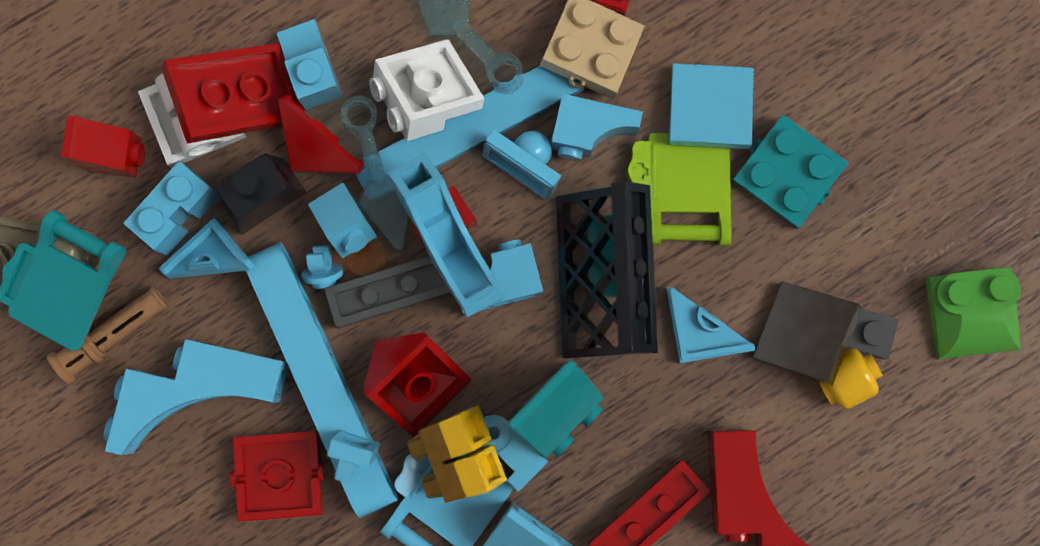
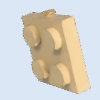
[539,0,645,99]

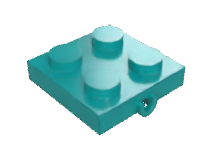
[732,115,849,229]

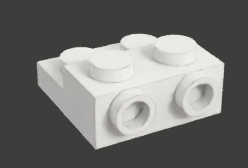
[369,39,485,141]

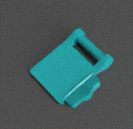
[0,210,126,351]

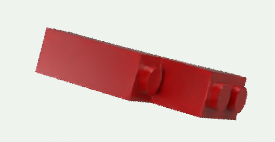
[708,430,809,546]

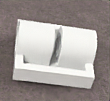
[138,73,246,168]

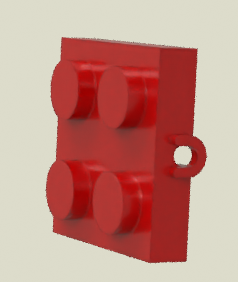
[230,431,325,522]

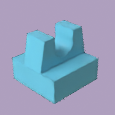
[327,431,380,484]

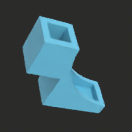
[388,153,504,317]

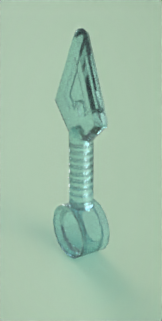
[418,0,524,94]
[340,95,407,250]

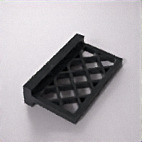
[556,181,658,359]

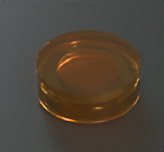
[345,239,388,277]

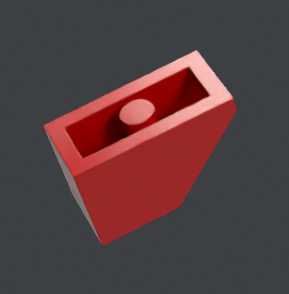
[61,115,145,178]

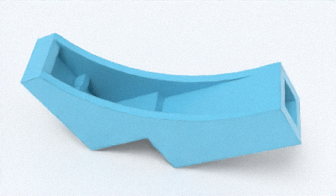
[103,339,289,455]

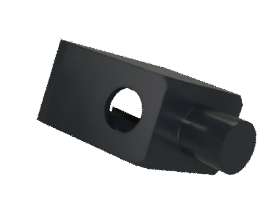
[215,153,307,235]

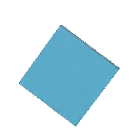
[669,63,754,149]

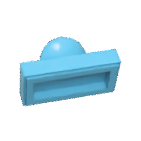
[482,129,562,200]

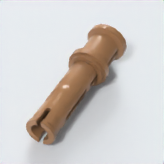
[46,286,169,384]

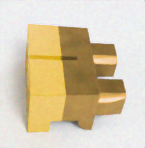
[407,405,507,503]

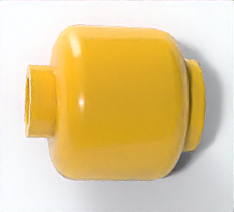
[819,347,883,409]

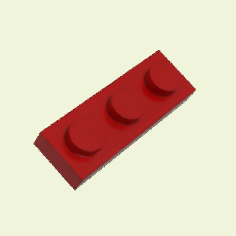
[588,459,711,546]

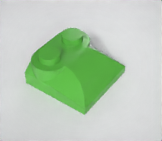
[925,268,1021,359]

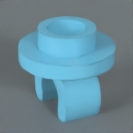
[301,245,343,289]

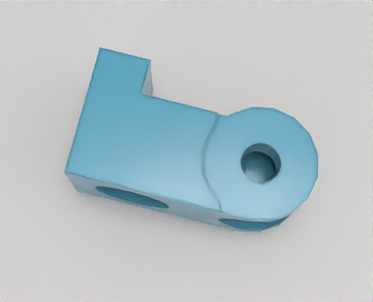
[481,415,548,492]

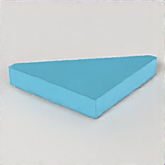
[158,218,255,279]
[666,287,755,363]

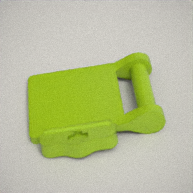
[626,133,732,246]

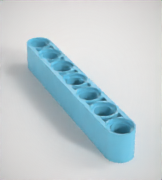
[246,242,398,518]

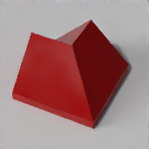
[363,332,472,437]

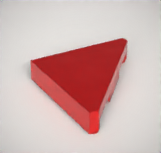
[278,95,365,174]

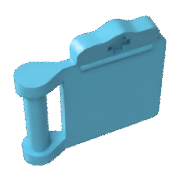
[379,452,513,546]

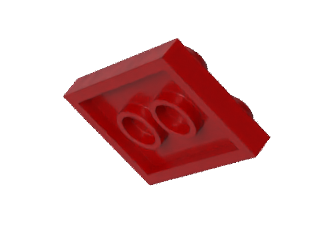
[161,43,305,144]

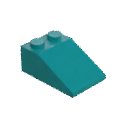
[508,360,604,458]

